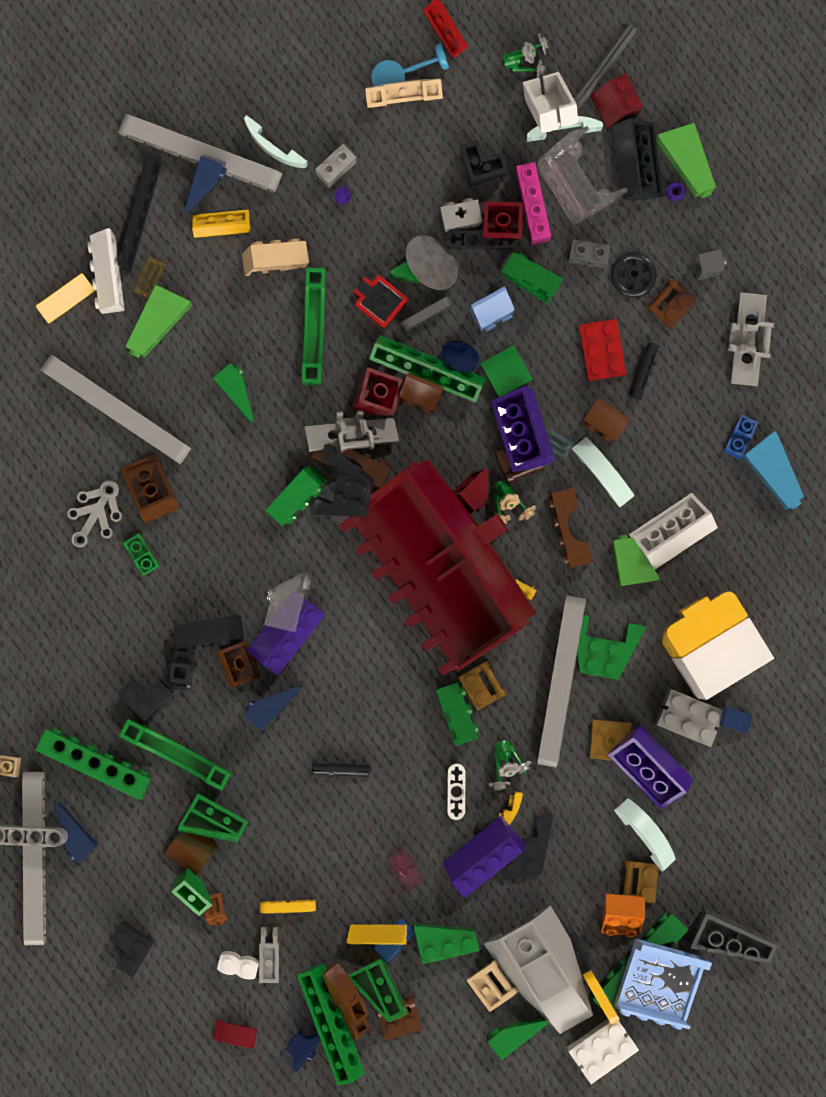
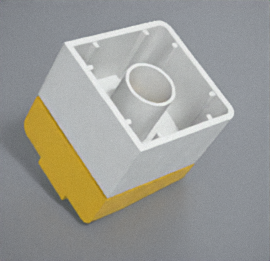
[662,592,774,700]

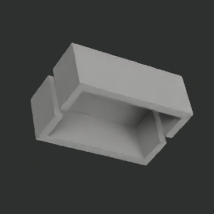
[655,689,723,747]

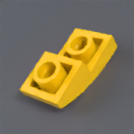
[498,791,523,825]

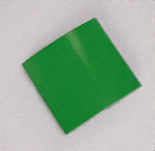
[480,345,533,398]

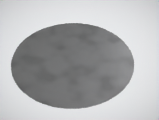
[406,235,458,290]

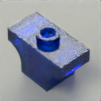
[285,1030,321,1072]

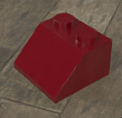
[590,73,643,129]
[483,201,523,239]
[352,367,403,415]
[454,468,489,513]

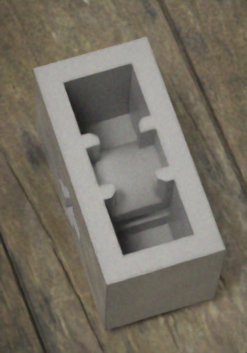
[315,144,357,188]
[440,198,482,233]

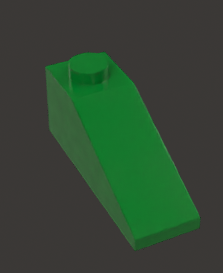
[213,363,254,423]
[487,1018,548,1060]

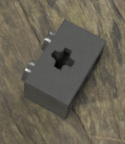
[568,239,611,268]
[693,250,727,280]

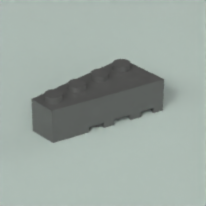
[688,908,778,963]

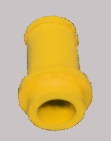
[516,579,537,600]

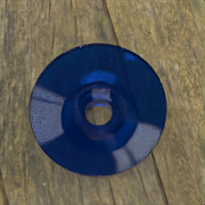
[442,341,479,372]

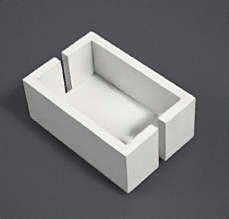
[523,72,578,133]
[567,1018,639,1084]

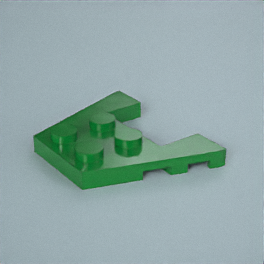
[577,615,646,680]

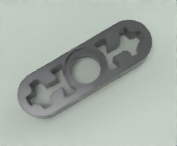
[401,297,453,332]

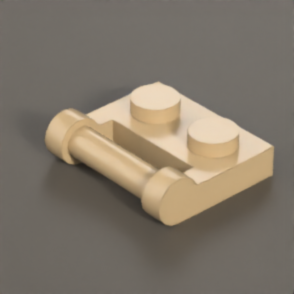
[467,960,518,1012]

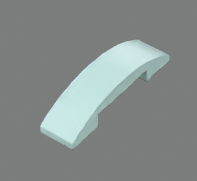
[244,115,308,168]
[526,116,603,142]
[572,437,634,508]
[614,799,676,871]

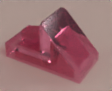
[388,848,425,891]

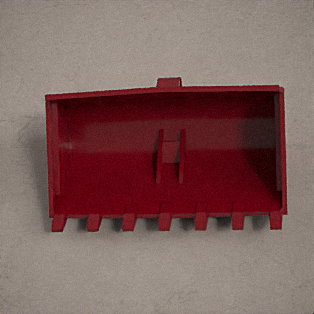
[338,459,537,676]

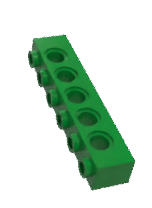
[369,335,486,403]
[35,727,153,800]
[297,963,365,1086]

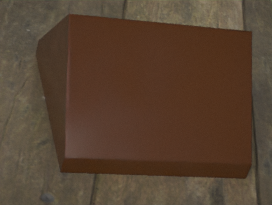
[217,641,261,688]
[164,832,218,875]

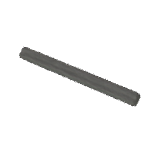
[574,24,636,112]

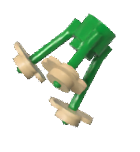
[492,480,536,524]

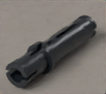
[630,342,659,400]
[312,762,370,777]

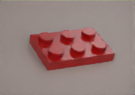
[579,319,626,382]

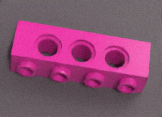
[515,162,551,245]

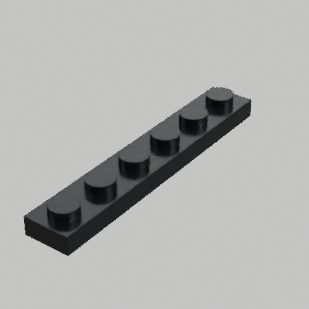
[117,156,162,271]

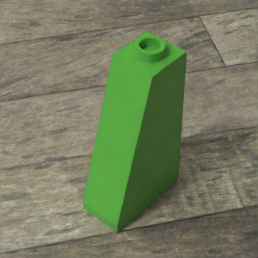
[656,123,716,198]
[125,285,192,358]

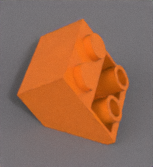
[601,894,645,937]

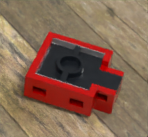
[353,275,408,330]

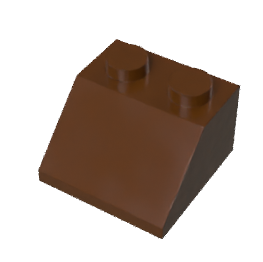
[399,373,443,414]
[582,398,630,443]

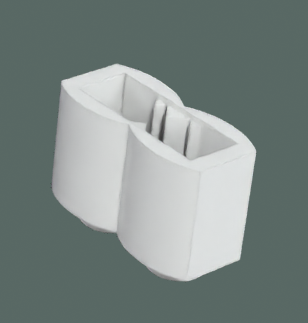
[217,951,259,979]

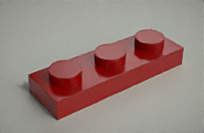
[423,0,468,58]

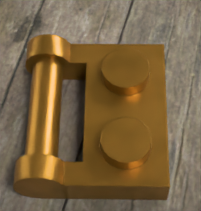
[458,660,507,711]
[621,860,659,903]

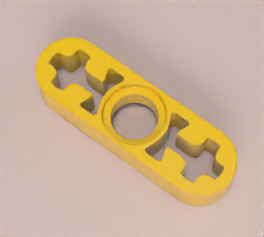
[260,900,316,913]
[583,970,620,1025]

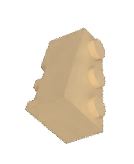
[242,239,309,276]

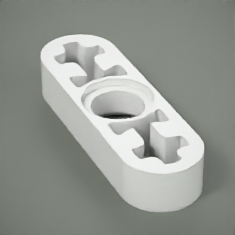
[447,763,465,820]

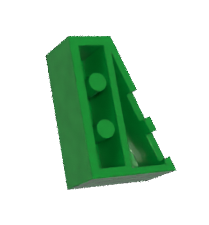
[500,252,563,305]
[266,464,329,526]
[436,682,479,746]
[177,794,249,842]
[414,923,479,964]
[348,959,409,1022]

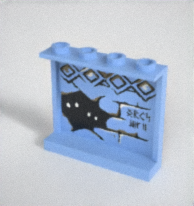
[614,939,712,1030]

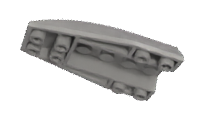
[484,905,593,1034]

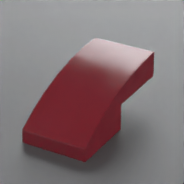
[213,1020,258,1049]

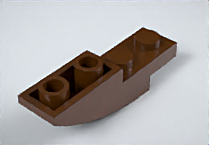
[322,962,370,1040]

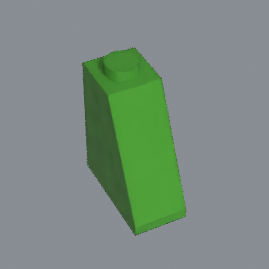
[612,535,659,587]

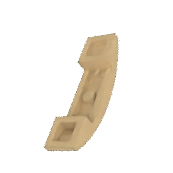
[365,79,443,108]

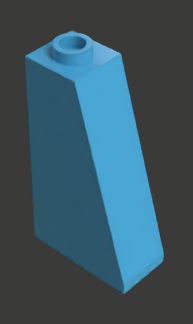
[743,431,804,510]

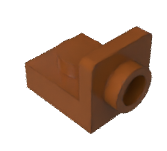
[204,893,228,926]

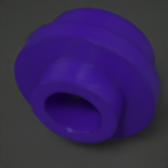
[666,182,685,201]
[335,187,351,206]

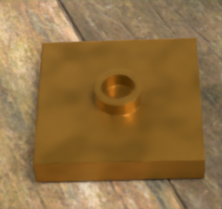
[589,720,631,760]

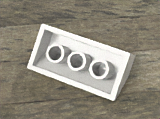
[88,228,125,314]
[629,493,718,570]

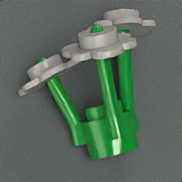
[504,33,548,81]
[489,740,532,791]

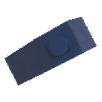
[184,155,227,212]
[54,802,98,862]

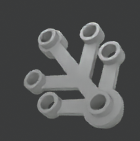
[67,480,123,548]

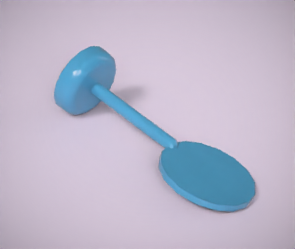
[371,43,449,86]

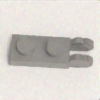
[259,927,279,983]

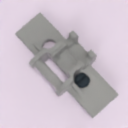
[728,292,774,386]
[304,410,399,452]

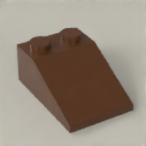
[120,453,180,523]

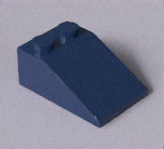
[244,686,303,731]

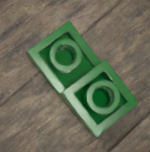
[123,532,160,576]

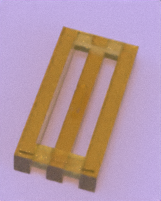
[133,257,167,298]

